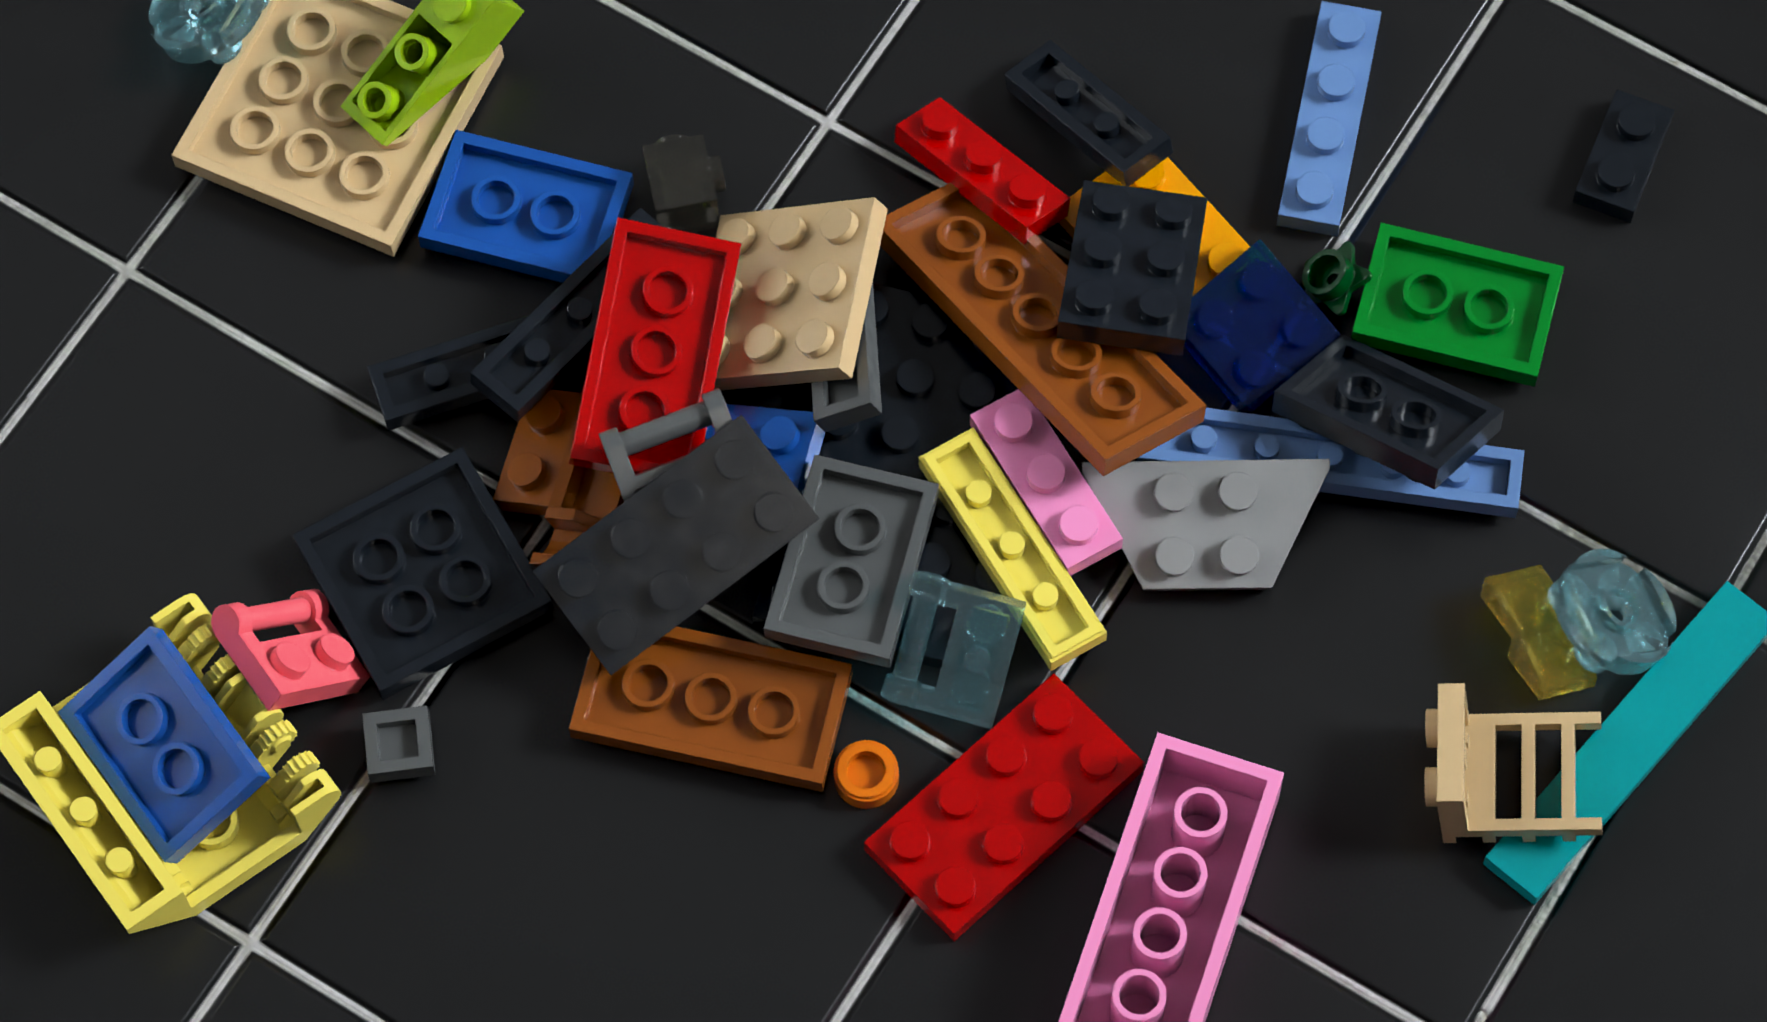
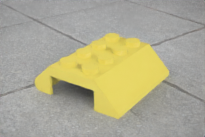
[0,593,341,934]

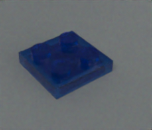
[1184,239,1341,413]

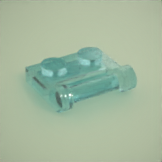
[881,571,1026,729]

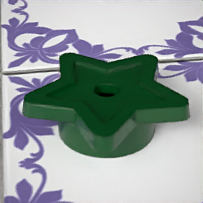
[1299,241,1372,316]

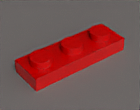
[894,97,1071,245]

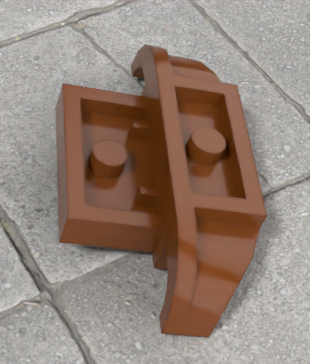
[493,390,624,567]

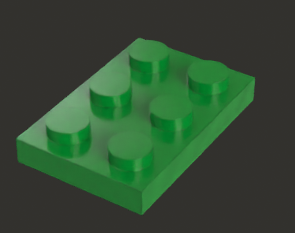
[1351,223,1564,387]

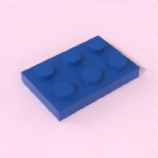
[418,130,634,283]
[58,626,271,864]

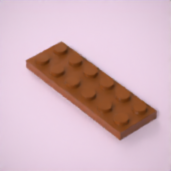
[880,183,1206,476]

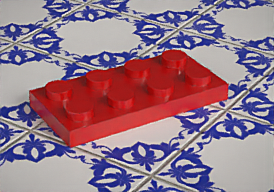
[568,217,742,474]
[864,673,1144,941]

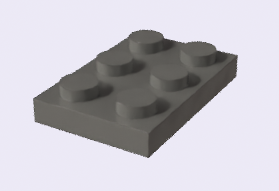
[764,455,939,668]

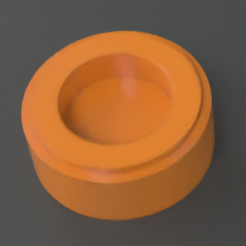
[834,740,899,809]

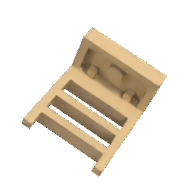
[1425,683,1602,843]

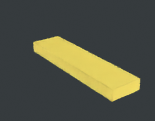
[918,427,1107,671]

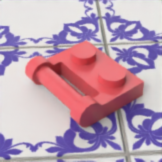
[211,588,370,711]

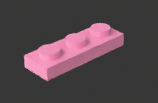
[970,389,1123,576]

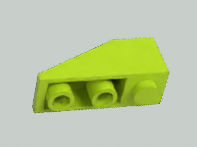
[340,0,524,146]

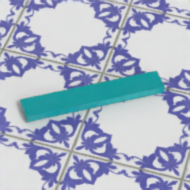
[1483,581,1767,906]

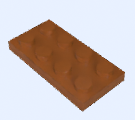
[569,626,853,792]

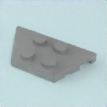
[1082,459,1330,591]

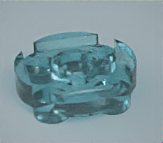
[149,0,270,64]
[1548,549,1677,675]

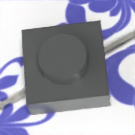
[362,705,436,783]

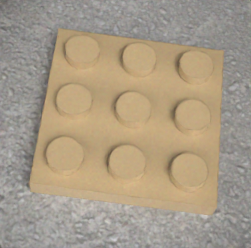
[714,197,888,391]

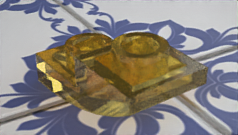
[1480,564,1597,700]

